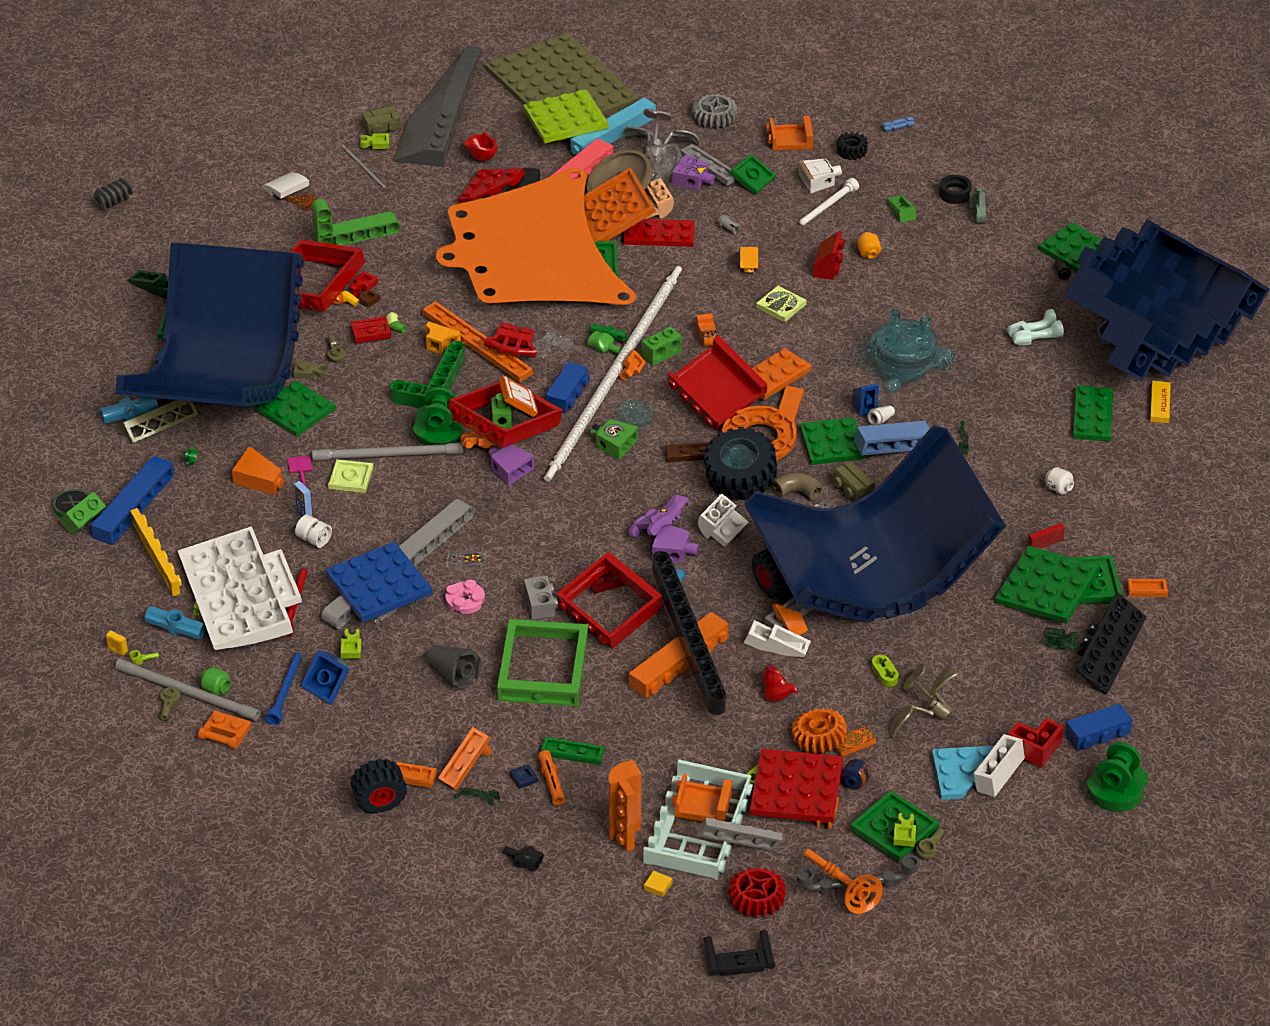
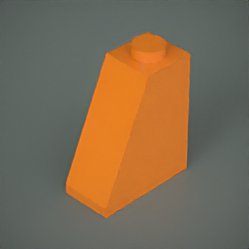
[232,447,284,495]

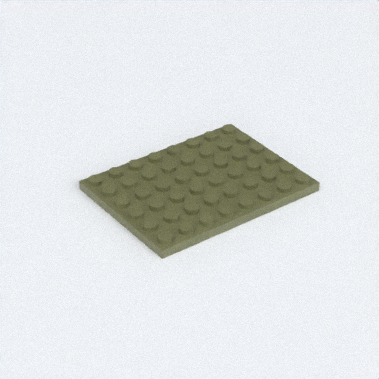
[485,32,640,116]

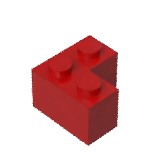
[1008,718,1064,768]

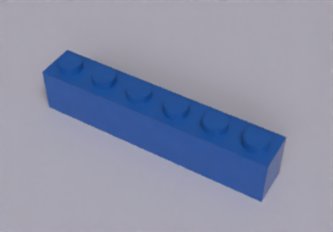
[91,456,174,545]

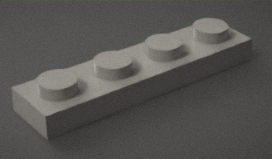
[680,144,737,186]
[697,818,782,851]

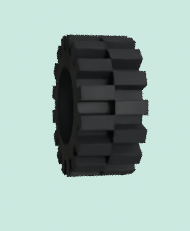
[837,132,868,160]

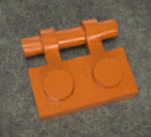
[460,432,496,449]

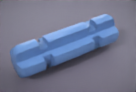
[882,117,915,132]

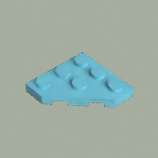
[932,746,994,800]

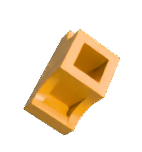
[425,322,461,355]

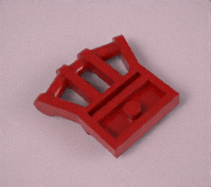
[484,323,536,358]

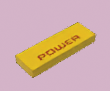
[1150,381,1171,423]

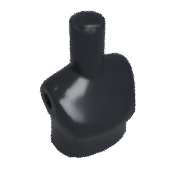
[503,846,544,871]

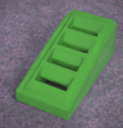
[887,195,916,223]

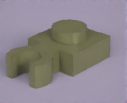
[293,361,327,379]

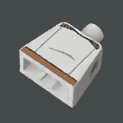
[799,159,842,193]

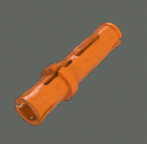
[538,750,566,805]

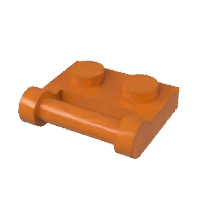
[198,710,252,750]

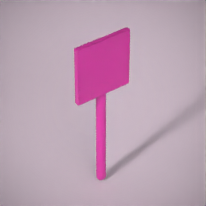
[287,455,312,486]

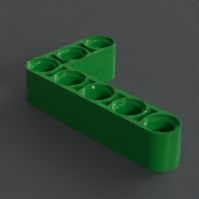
[390,341,465,408]

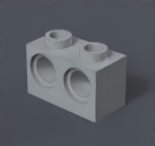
[524,576,558,619]

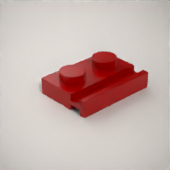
[350,316,391,343]

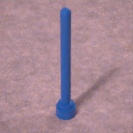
[265,653,302,725]

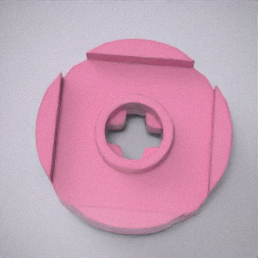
[445,579,485,614]

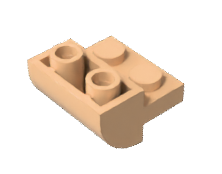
[644,178,674,219]

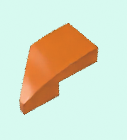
[772,604,808,635]

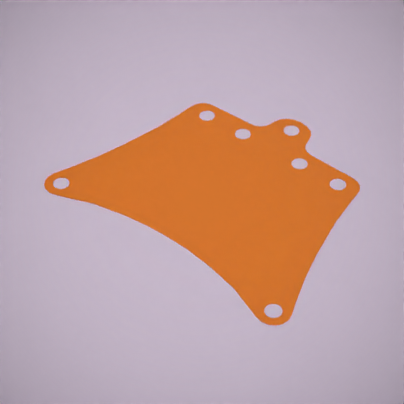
[436,168,636,305]

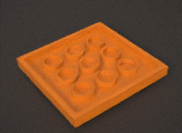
[584,167,656,242]

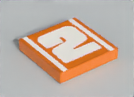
[499,375,538,417]

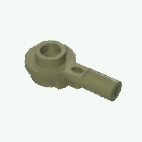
[328,335,346,363]
[160,687,181,721]
[916,828,944,859]

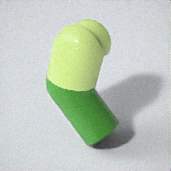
[386,312,407,333]

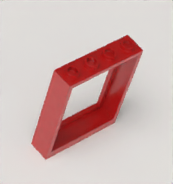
[290,239,365,312]
[448,381,563,448]

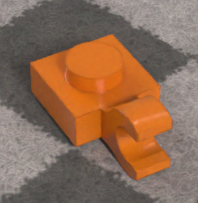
[619,349,646,381]

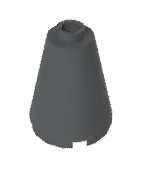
[427,645,482,689]

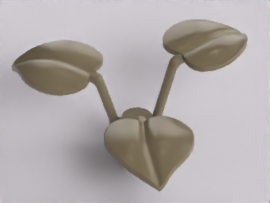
[889,663,959,739]

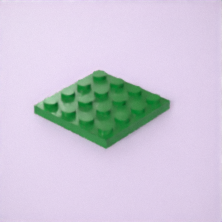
[995,546,1100,624]

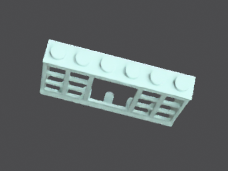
[643,760,753,880]

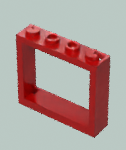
[556,551,664,649]

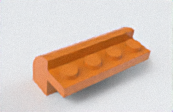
[608,759,642,852]

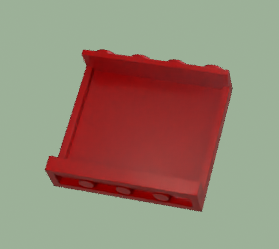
[668,335,767,431]

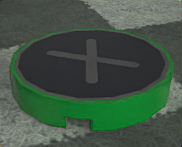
[53,489,89,518]

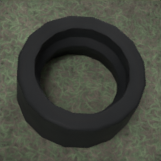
[939,174,972,204]

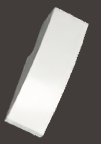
[744,620,811,657]

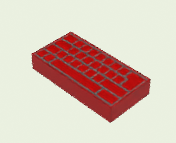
[1028,523,1065,549]

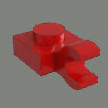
[349,271,378,297]

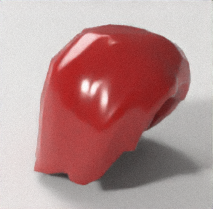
[463,132,498,162]

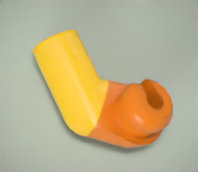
[333,291,360,307]

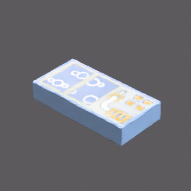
[294,481,312,517]

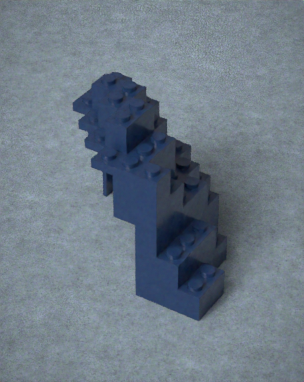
[1064,219,1270,382]

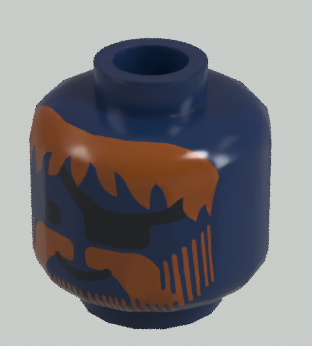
[841,759,871,790]

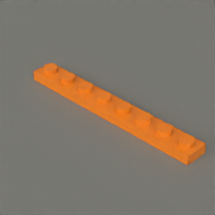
[422,301,533,383]

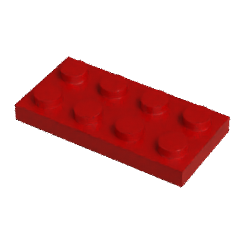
[624,218,695,247]

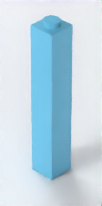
[571,98,656,156]

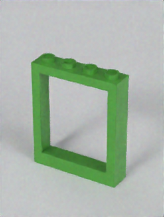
[497,619,588,707]

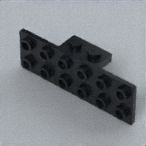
[1075,592,1147,694]

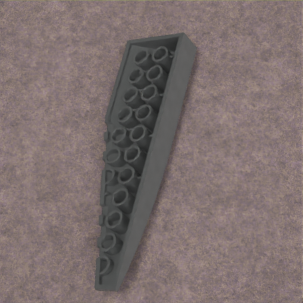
[394,46,483,167]

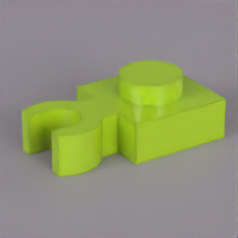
[360,133,390,149]
[340,629,362,659]
[893,813,916,847]

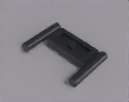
[703,930,775,976]

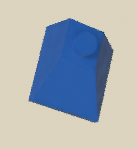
[300,650,350,704]

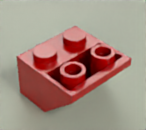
[813,231,845,280]

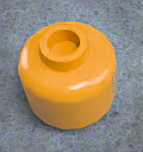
[857,232,882,259]

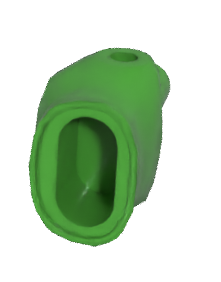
[587,331,622,354]

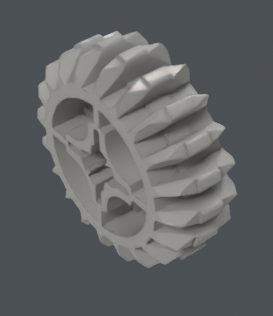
[692,93,737,130]

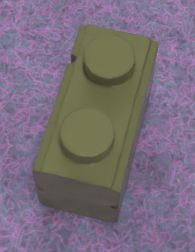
[362,106,401,136]
[833,461,875,501]

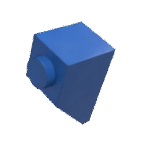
[852,384,879,417]

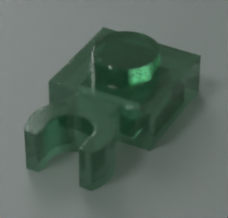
[1043,627,1080,649]

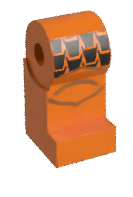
[696,313,718,347]

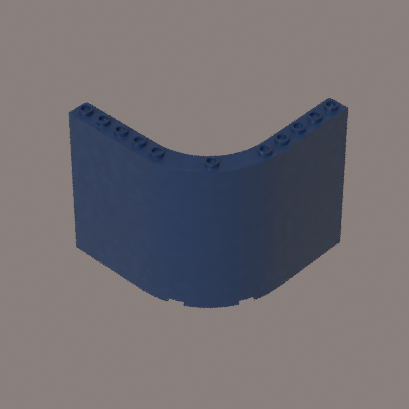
[115,243,304,406]
[744,425,1006,622]

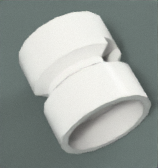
[295,514,332,548]

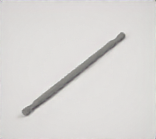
[341,144,386,188]

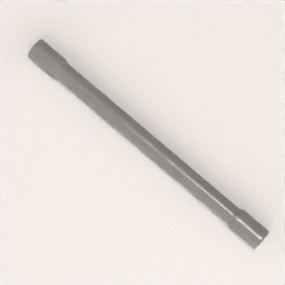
[312,443,463,461]
[115,658,261,722]

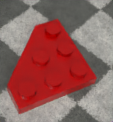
[457,167,525,203]

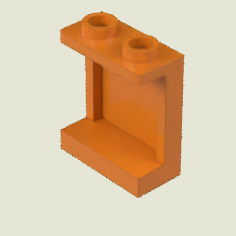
[766,116,814,150]
[672,773,732,822]

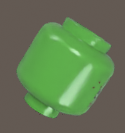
[200,667,231,696]

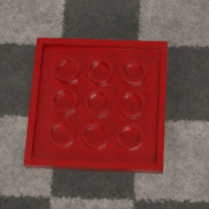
[750,749,843,823]

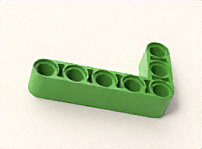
[312,199,401,245]

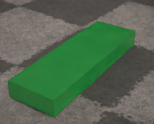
[540,737,605,765]

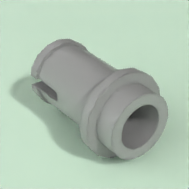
[718,215,741,235]

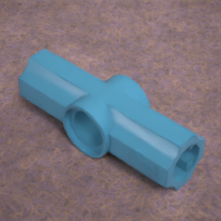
[100,397,158,424]
[145,606,206,640]

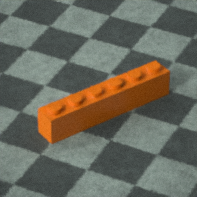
[629,612,729,698]

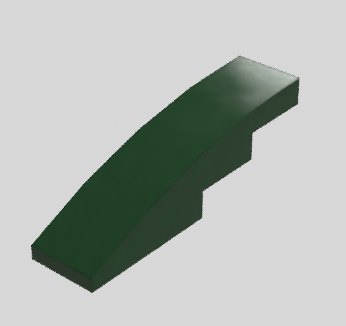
[128,270,168,300]

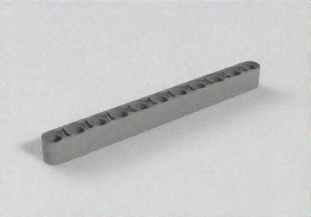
[321,499,475,629]

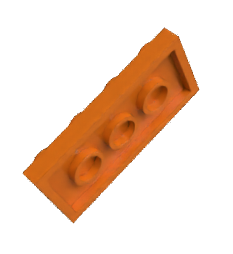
[752,348,812,400]

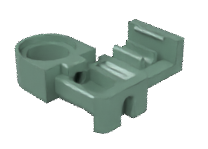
[969,188,986,223]

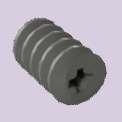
[94,178,133,211]

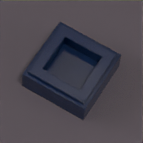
[510,764,538,789]

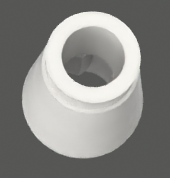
[867,405,895,425]

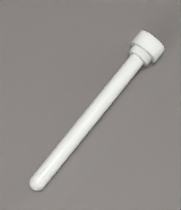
[799,178,859,226]

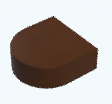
[359,290,381,308]

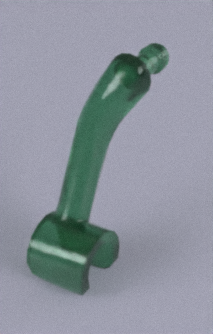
[958,421,969,454]
[454,788,500,806]

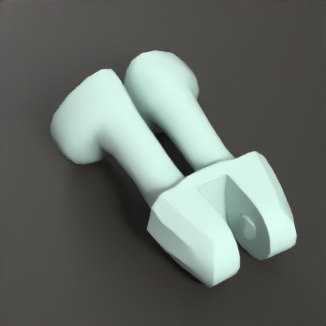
[1007,309,1064,345]

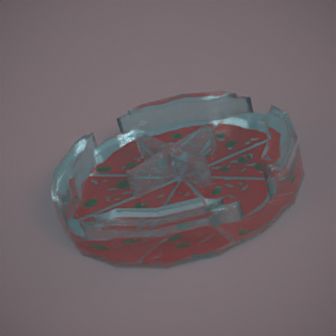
[617,399,654,428]

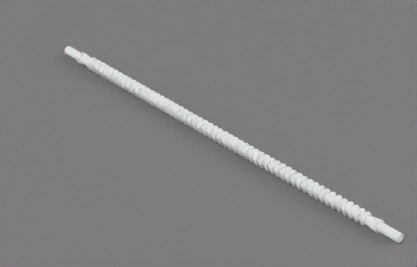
[544,266,682,482]

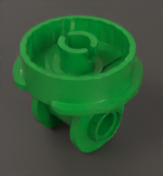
[413,387,464,445]
[1086,742,1149,812]

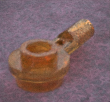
[285,193,317,210]

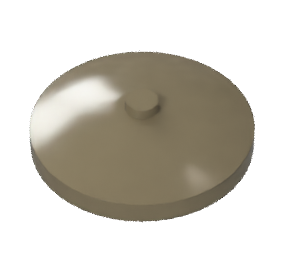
[587,150,653,192]

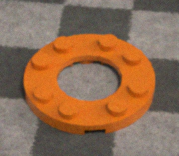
[722,406,797,464]

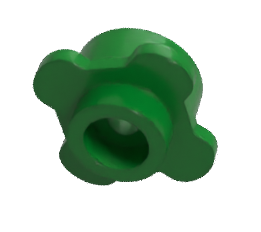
[184,445,198,467]

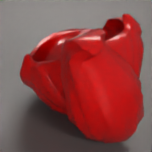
[762,663,798,702]

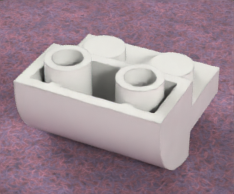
[698,494,748,547]

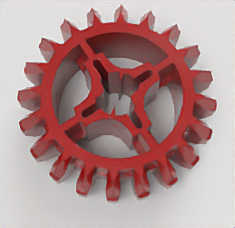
[728,866,786,919]

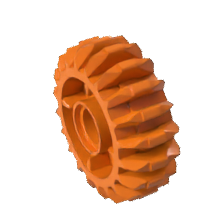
[792,707,847,754]

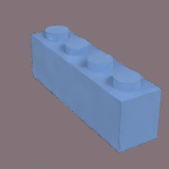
[853,421,930,455]

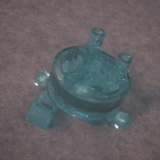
[865,308,955,393]

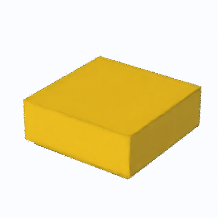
[106,630,128,655]
[644,871,673,897]

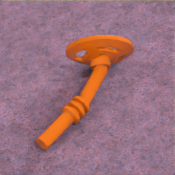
[804,848,883,914]

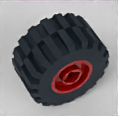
[751,548,791,599]
[350,759,407,814]

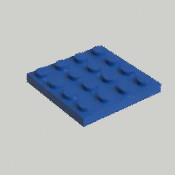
[325,541,433,622]

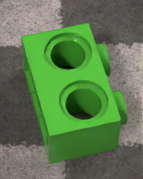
[642,327,682,366]
[59,492,106,534]

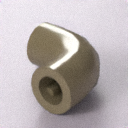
[771,473,824,500]

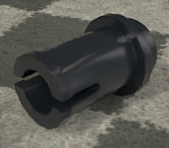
[1054,259,1072,280]

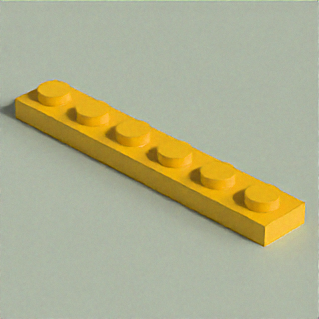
[130,508,182,596]

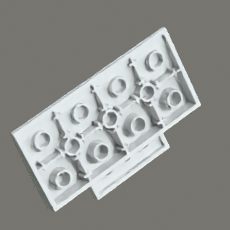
[178,526,302,650]

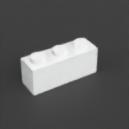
[974,734,1025,797]

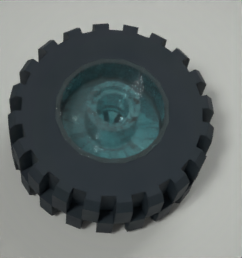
[704,427,777,500]

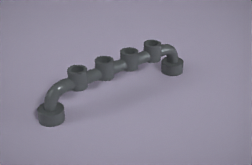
[796,855,919,895]

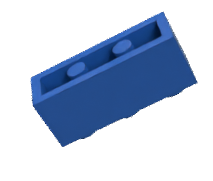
[545,362,590,414]
[1065,703,1132,751]

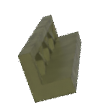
[119,400,198,443]

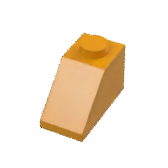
[740,247,758,273]

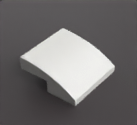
[262,172,309,198]

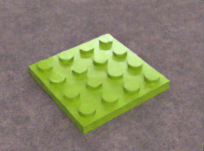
[523,89,609,144]

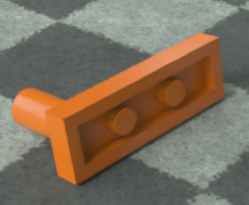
[438,727,492,790]

